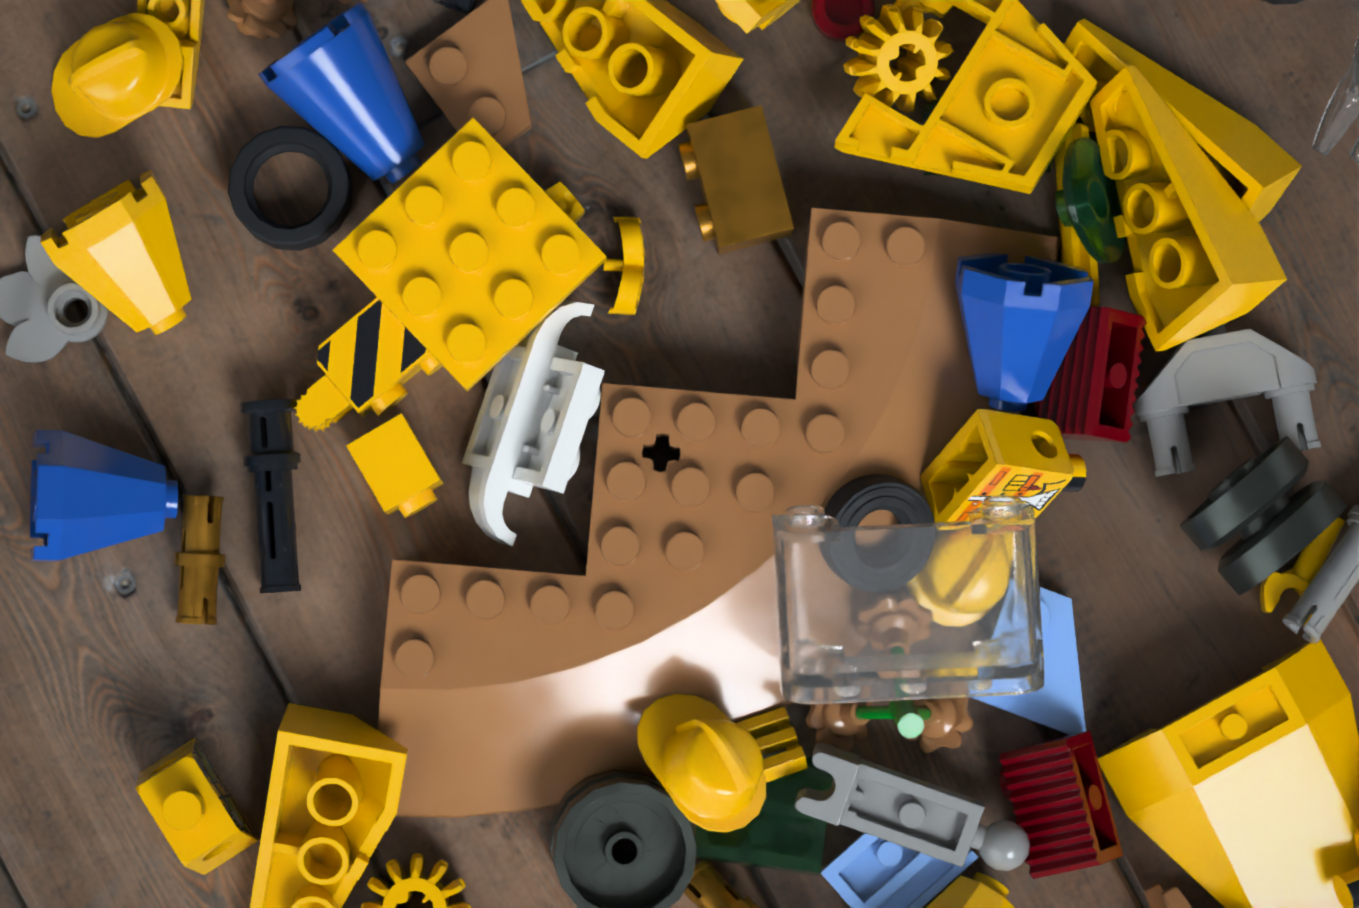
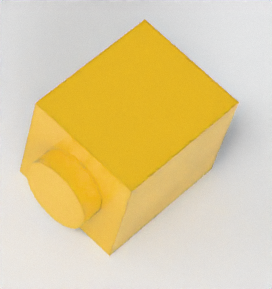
[346,413,444,518]

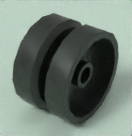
[1180,436,1347,596]
[548,769,697,908]

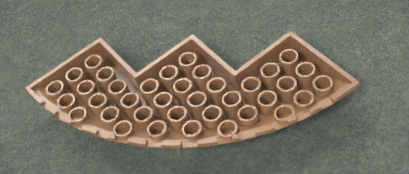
[378,208,1061,818]

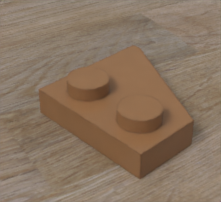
[405,0,532,149]

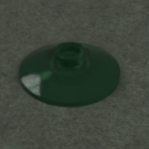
[1055,137,1126,264]

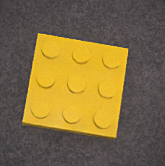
[333,118,607,392]

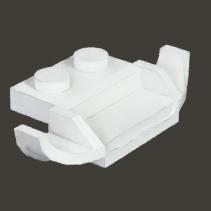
[462,300,605,547]

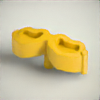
[604,216,645,315]

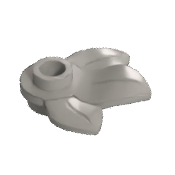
[0,236,109,363]

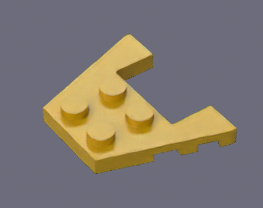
[834,0,1098,194]

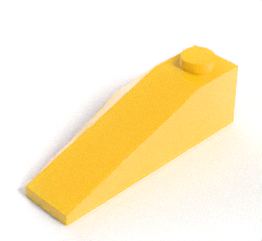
[521,0,744,159]
[1064,18,1302,222]
[1089,65,1287,351]
[250,703,408,908]

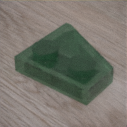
[694,756,833,876]

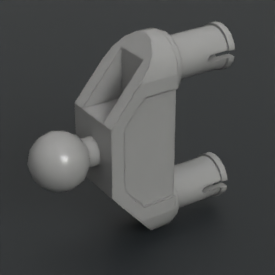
[1133,323,1321,477]

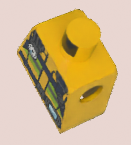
[135,738,259,875]

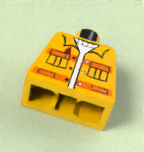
[920,409,1086,531]

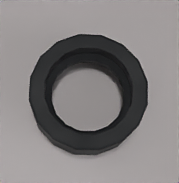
[228,126,352,251]

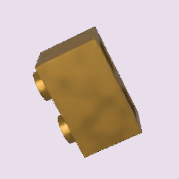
[678,105,794,255]

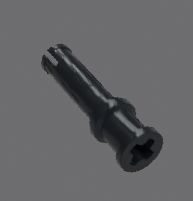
[240,399,301,593]

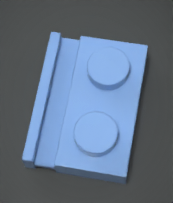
[819,832,978,908]

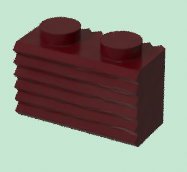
[1034,306,1147,443]
[999,730,1123,879]

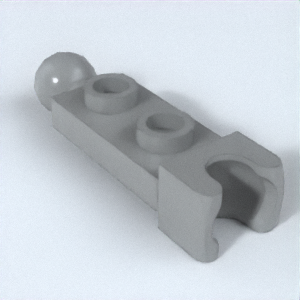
[794,743,1030,871]

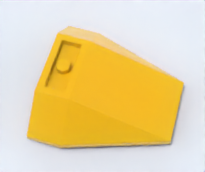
[1097,639,1359,908]

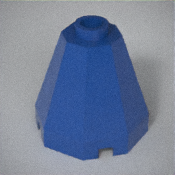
[955,253,1093,412]
[30,430,178,562]

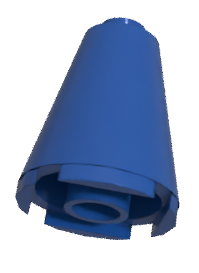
[258,1,425,184]

